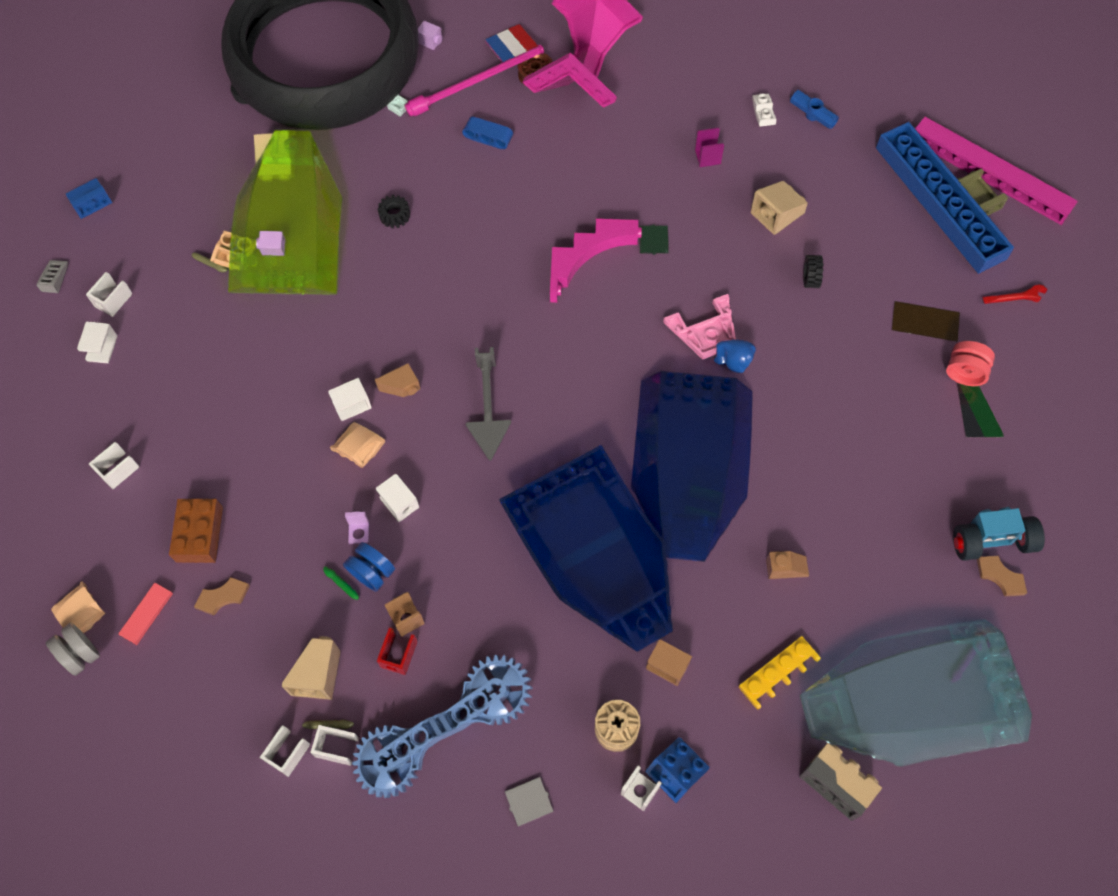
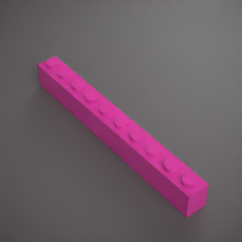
[915,117,1078,225]

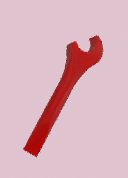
[983,285,1048,304]

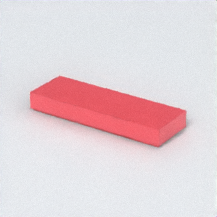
[118,583,173,645]

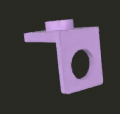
[345,511,369,544]

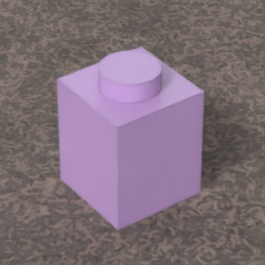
[418,21,442,50]
[256,231,285,256]

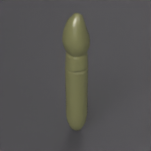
[191,253,228,272]
[302,719,354,729]

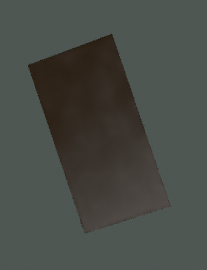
[892,301,960,342]

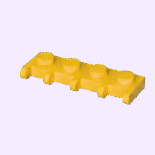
[739,636,821,710]

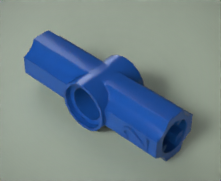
[790,90,839,129]

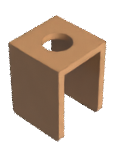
[385,592,425,637]
[646,640,692,686]

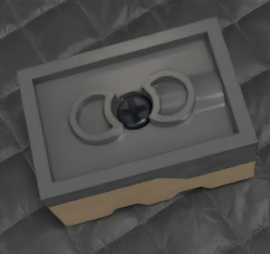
[799,743,882,821]

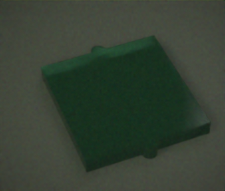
[639,224,669,255]

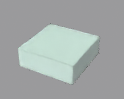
[387,95,408,117]

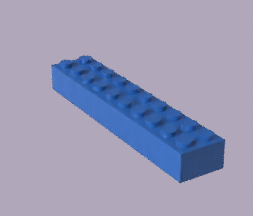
[876,122,1014,274]

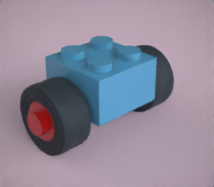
[953,507,1045,561]

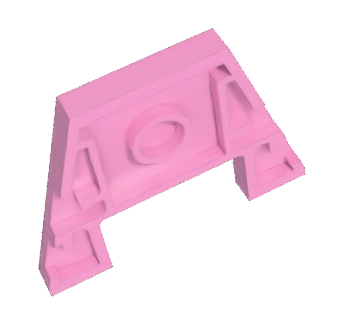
[663,294,736,360]

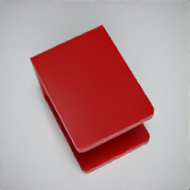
[377,627,418,675]

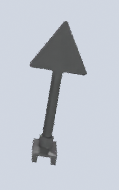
[466,347,511,461]

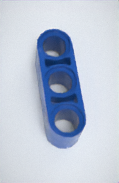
[462,117,513,149]

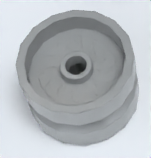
[45,622,100,676]

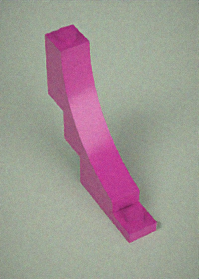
[550,219,642,303]

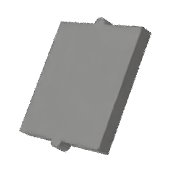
[505,777,553,827]

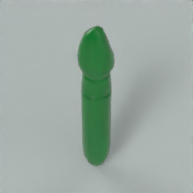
[323,566,359,600]

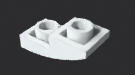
[752,94,776,127]

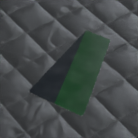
[957,383,1004,438]

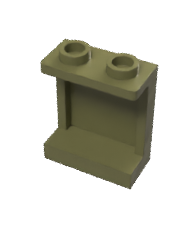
[957,169,1008,215]

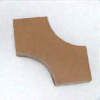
[977,556,1027,596]
[194,577,250,616]

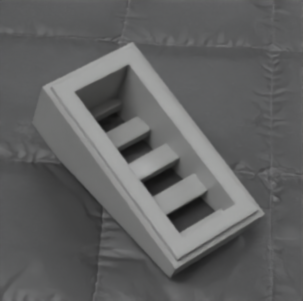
[37,260,68,293]

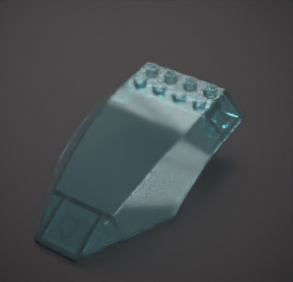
[799,619,1032,767]

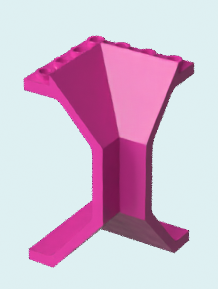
[523,0,643,108]

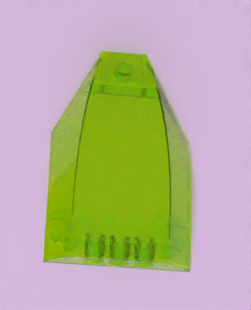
[228,130,343,295]

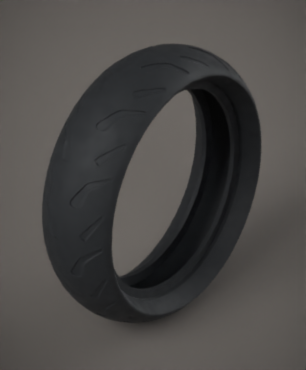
[221,0,419,130]

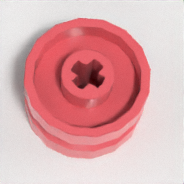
[946,341,995,386]

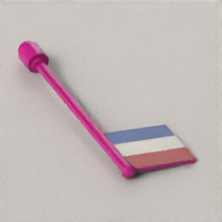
[404,24,544,117]

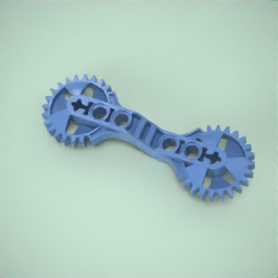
[352,655,533,798]

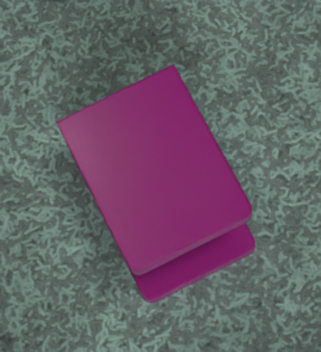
[695,128,724,167]

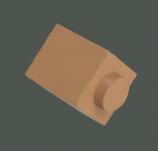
[375,364,420,397]
[766,551,809,579]

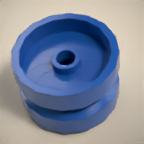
[343,542,395,592]

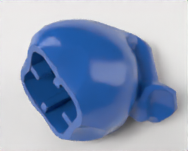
[714,339,756,373]

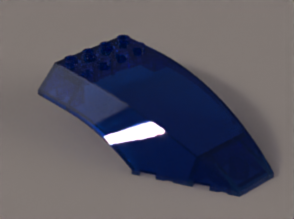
[631,371,753,562]
[499,445,673,652]

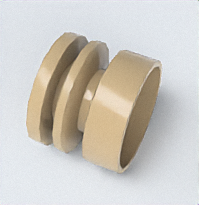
[595,700,640,752]

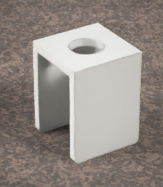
[86,272,132,317]
[77,322,118,363]
[328,378,372,421]
[89,442,139,489]
[376,474,419,522]
[260,725,310,777]
[310,725,359,766]
[621,765,662,811]

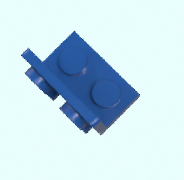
[66,178,112,219]
[645,737,710,803]

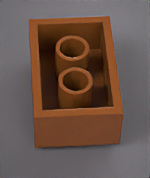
[169,499,223,563]

